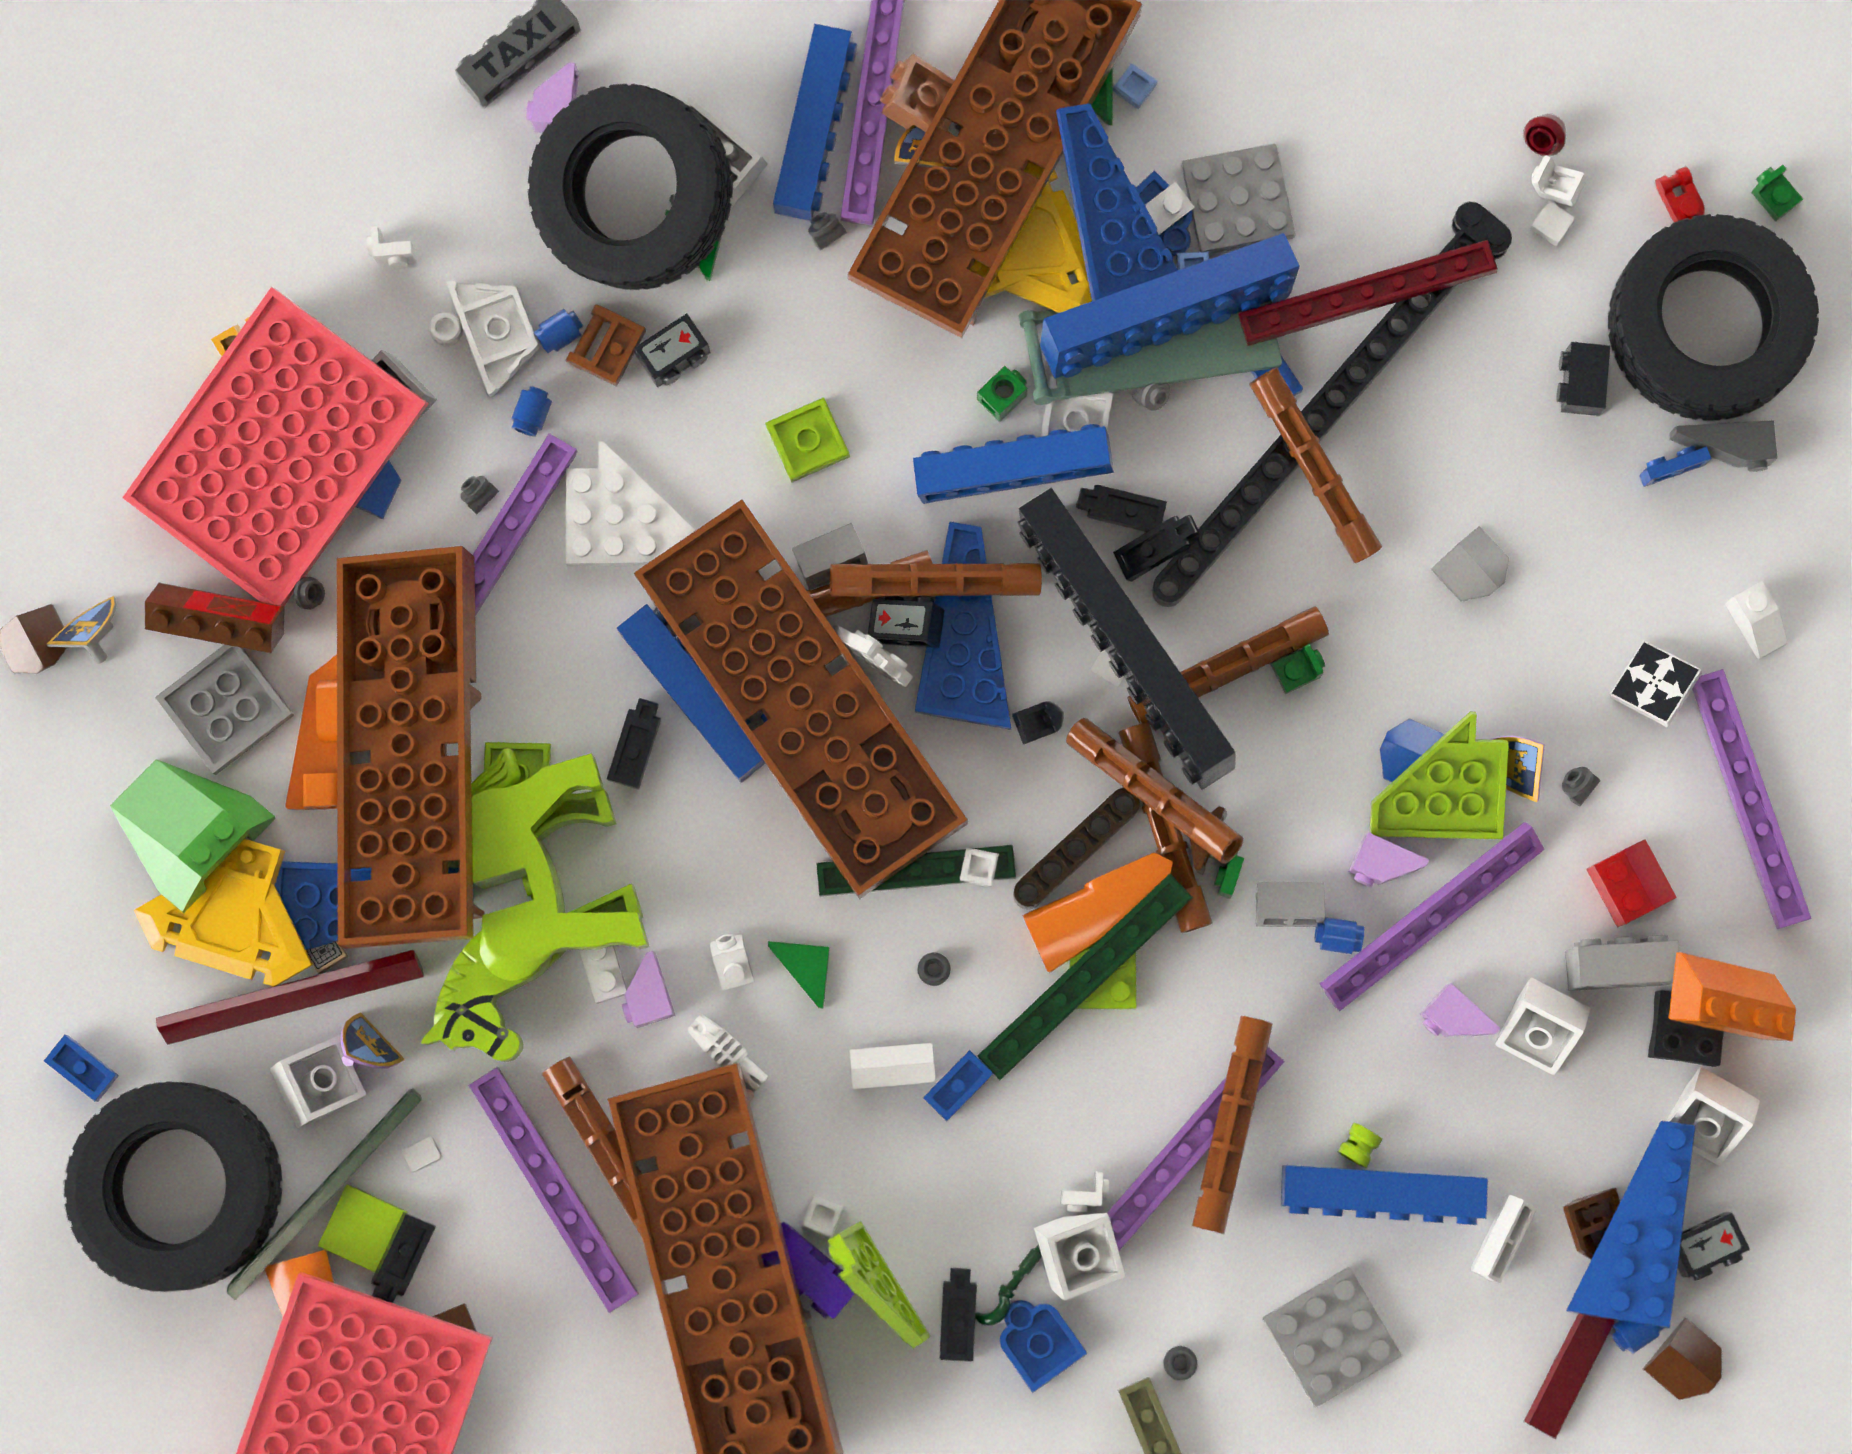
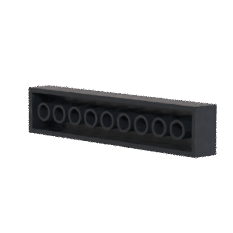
[1017,487,1236,790]

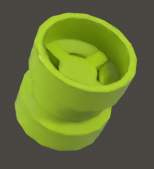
[1337,1123,1383,1168]

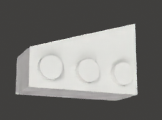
[684,96,768,208]

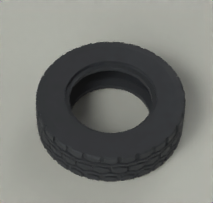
[528,83,733,290]
[1608,214,1819,421]
[64,1082,282,1292]

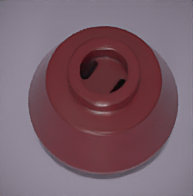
[1523,114,1566,156]

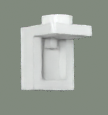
[1532,155,1587,207]
[367,226,417,268]
[710,934,754,991]
[1061,1172,1109,1212]

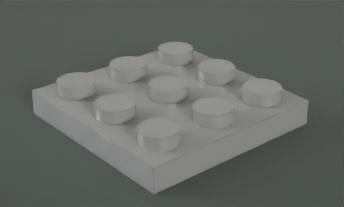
[1182,143,1295,254]
[155,645,294,775]
[1262,1267,1402,1408]

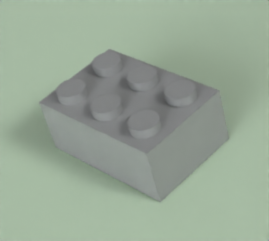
[1565,935,1680,991]

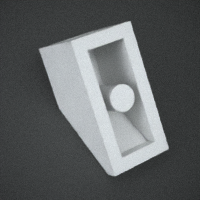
[1725,581,1788,659]

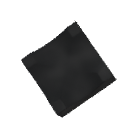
[1648,990,1724,1067]

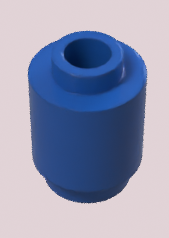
[534,309,584,354]
[511,386,552,437]
[1314,917,1364,954]
[1611,1321,1665,1354]

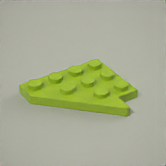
[1369,711,1509,839]
[828,1221,931,1348]

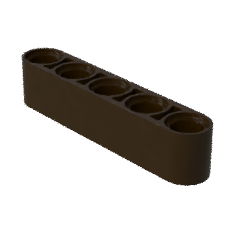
[1013,788,1140,910]

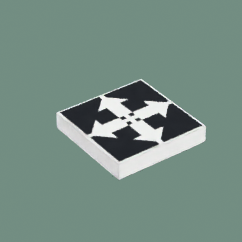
[1610,640,1702,727]

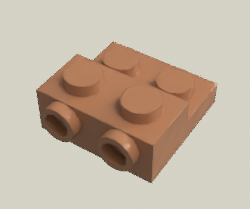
[880,54,954,132]

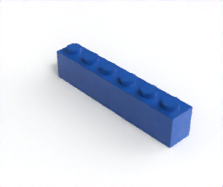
[773,24,857,221]
[913,424,1114,504]
[616,604,765,783]
[1281,1165,1488,1225]

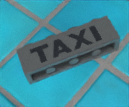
[455,0,581,108]

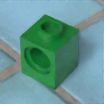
[977,366,1027,422]

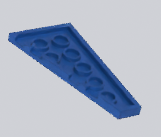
[1056,103,1178,301]
[915,521,1011,730]
[270,861,474,955]
[1566,1121,1695,1329]

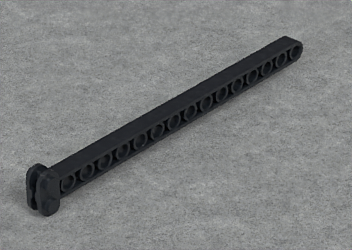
[1152,202,1512,607]

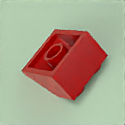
[1586,839,1677,928]

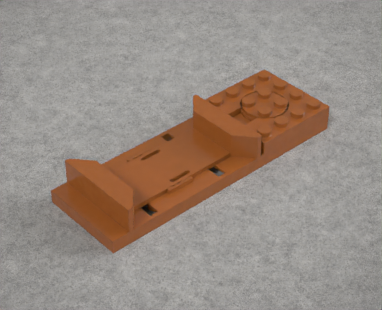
[848,0,1142,338]
[634,499,968,899]
[337,546,485,949]
[608,1063,844,1454]

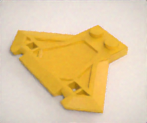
[970,161,1092,313]
[134,839,313,987]

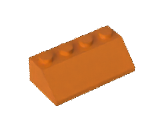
[1669,952,1796,1041]

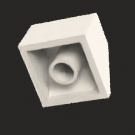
[1495,977,1591,1076]
[270,1035,367,1129]
[1667,1067,1760,1166]
[1034,1213,1126,1300]

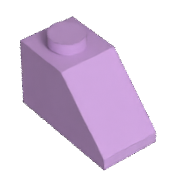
[527,62,579,132]
[1348,832,1429,887]
[622,951,675,1028]
[1420,983,1501,1037]

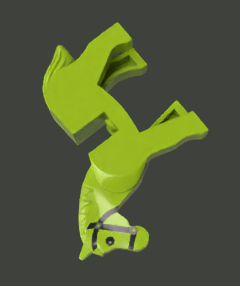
[421,748,650,1062]

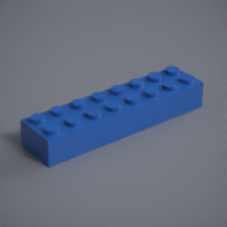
[1040,233,1300,379]

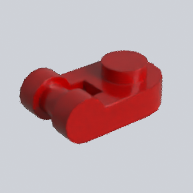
[1655,166,1705,222]

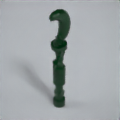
[975,1245,1042,1326]

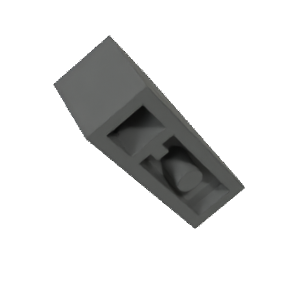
[1669,420,1777,472]

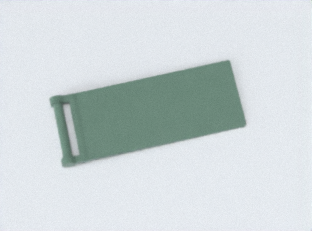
[1018,301,1282,405]

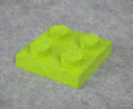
[1069,942,1136,1009]

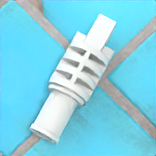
[688,1015,769,1092]

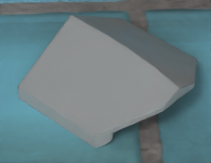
[1431,526,1509,602]

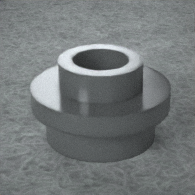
[294,577,325,609]
[918,953,951,986]
[1163,1346,1197,1380]

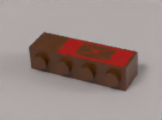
[145,583,284,653]

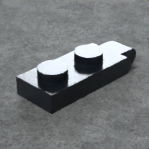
[1076,485,1167,532]
[1113,515,1200,582]
[607,698,661,790]
[371,1212,436,1303]
[939,1268,977,1362]

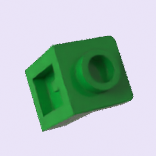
[1751,164,1803,222]
[1271,644,1325,694]
[1209,853,1244,899]

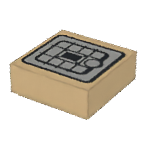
[306,941,348,974]

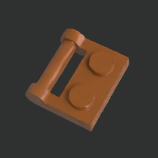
[565,304,646,387]

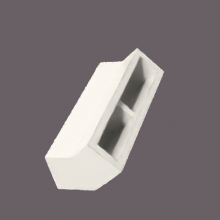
[850,1043,936,1089]
[1470,1195,1537,1284]

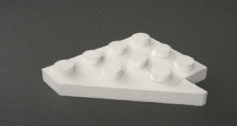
[566,441,695,566]

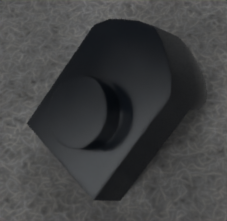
[1012,701,1064,745]

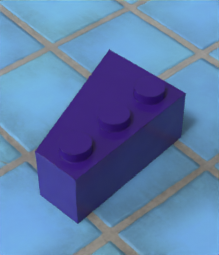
[762,1221,855,1320]

